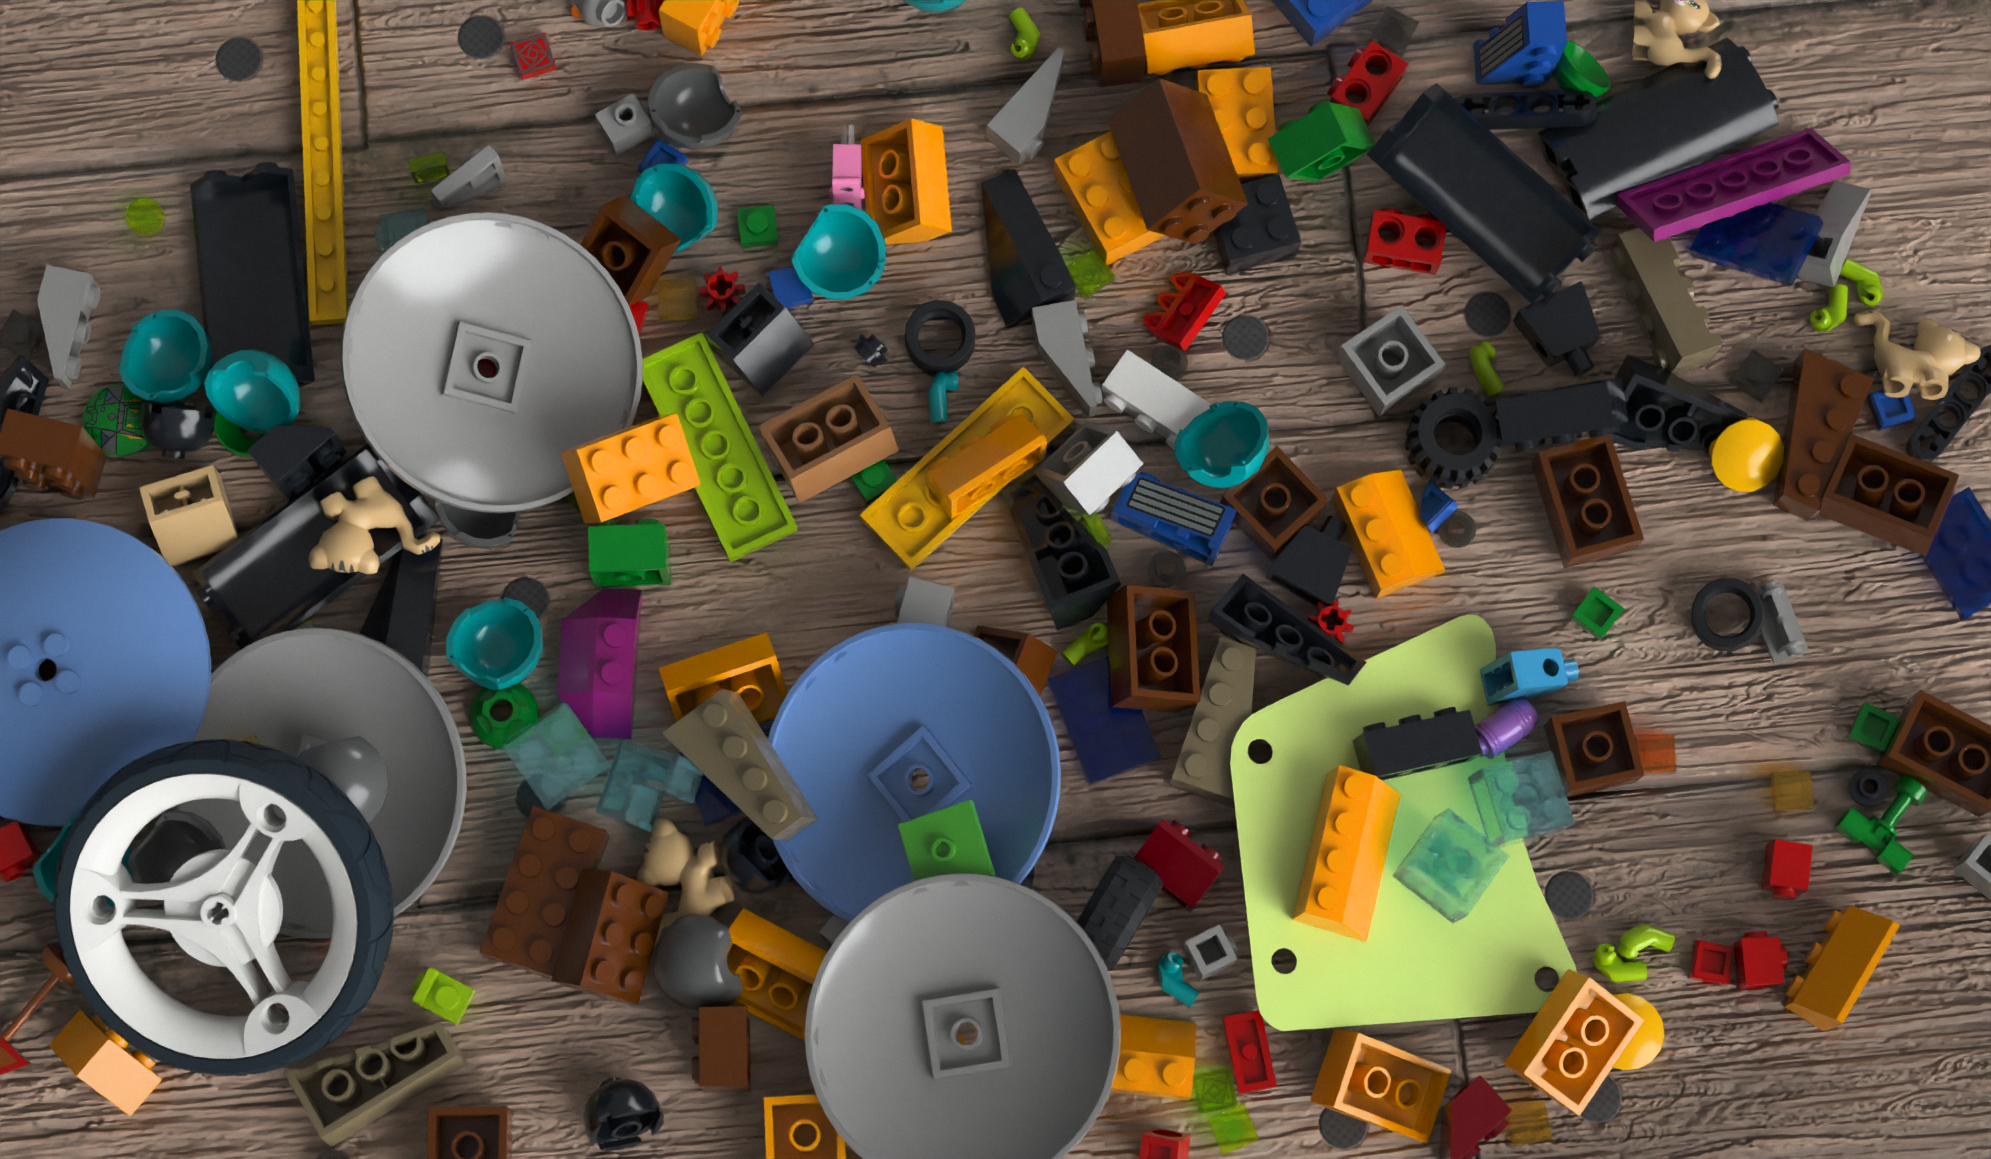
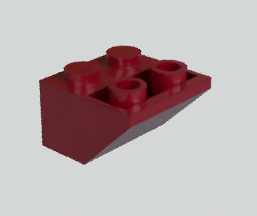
[1134,819,1224,913]
[1439,1075,1513,1159]

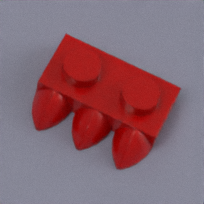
[1142,272,1226,352]

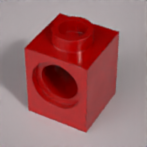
[1139,1127,1191,1159]

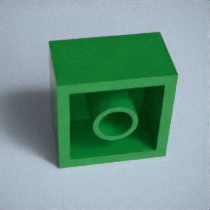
[1268,101,1375,183]
[588,518,671,588]

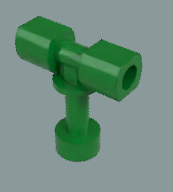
[1834,775,1928,874]

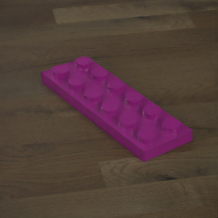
[1617,127,1850,242]

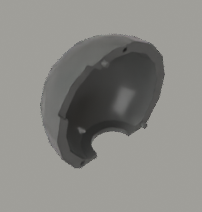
[647,63,742,150]
[435,500,521,549]
[297,736,388,823]
[128,810,226,906]
[654,913,743,1011]

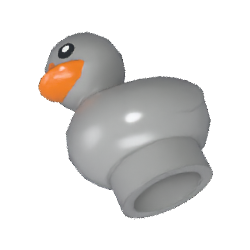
[570,0,626,27]

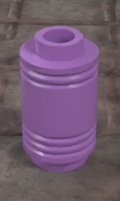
[1475,698,1539,759]

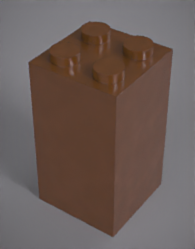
[1107,78,1248,244]

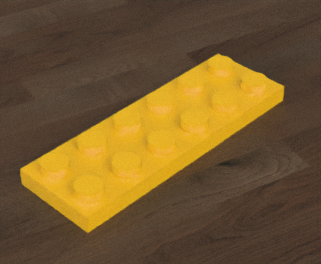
[859,366,1075,571]

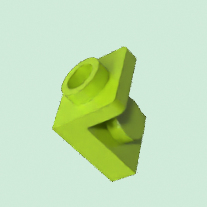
[411,966,476,1026]

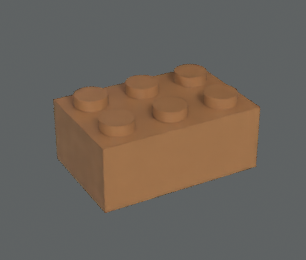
[758,374,899,503]

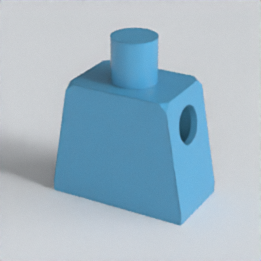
[1480,648,1579,706]

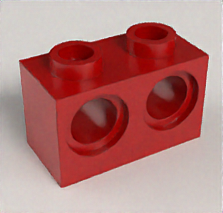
[1327,40,1408,127]
[1363,208,1446,275]

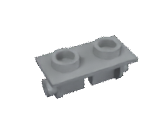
[1756,582,1809,664]

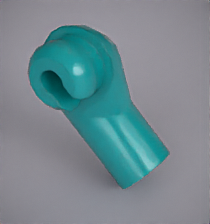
[927,371,959,422]
[1157,951,1200,1008]

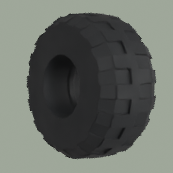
[1076,855,1163,971]

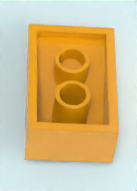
[1310,1028,1452,1144]

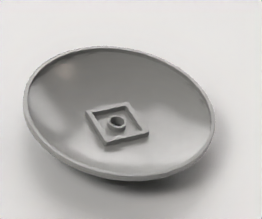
[341,212,643,513]
[172,628,467,938]
[805,874,1121,1159]

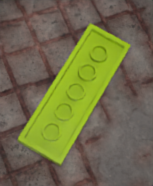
[642,332,798,563]

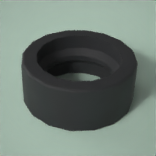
[905,300,975,374]
[1691,578,1764,652]

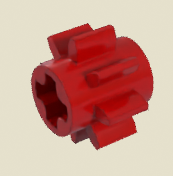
[625,0,664,31]
[698,266,746,316]
[1307,599,1354,645]

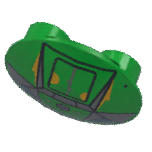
[83,384,153,456]

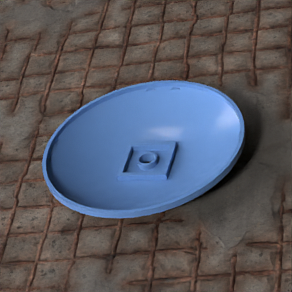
[0,518,211,826]
[768,623,1061,922]

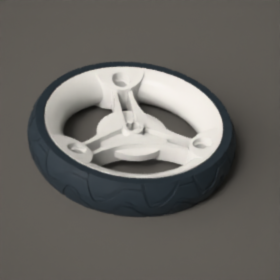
[53,739,394,1076]

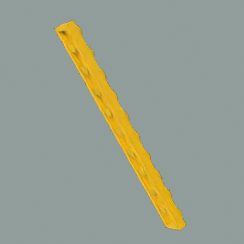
[297,0,348,325]

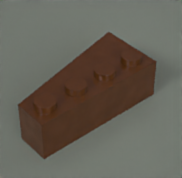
[1773,348,1874,521]

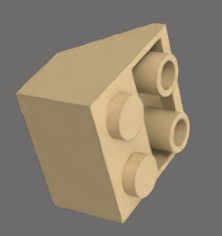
[139,465,239,567]

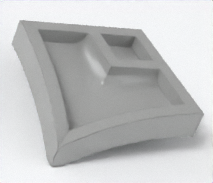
[428,145,507,210]

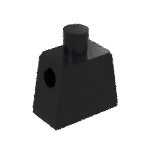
[1513,281,1600,377]
[1265,516,1352,607]

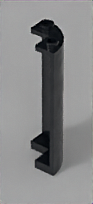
[1538,37,1779,220]
[1367,83,1601,304]
[190,162,315,387]
[192,443,439,649]

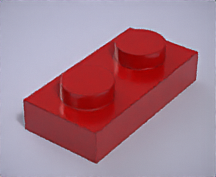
[1222,1010,1277,1095]

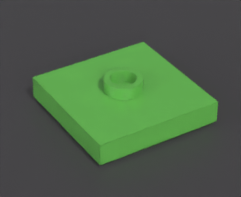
[898,800,996,881]

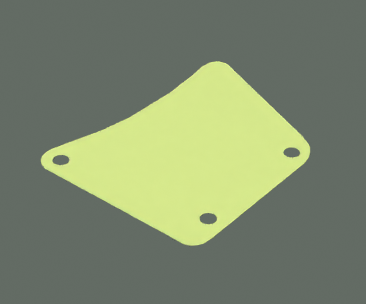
[1230,614,1577,1031]

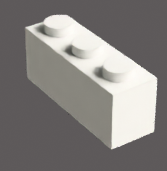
[1101,349,1212,450]

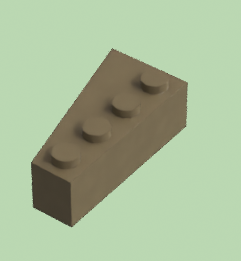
[1611,227,1724,375]
[1169,636,1256,809]
[661,689,818,841]
[284,1022,467,1147]

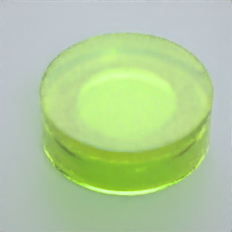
[126,197,165,236]

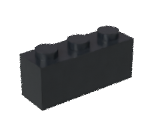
[1353,707,1482,781]

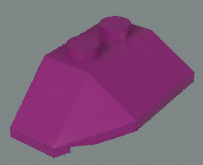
[557,588,642,740]

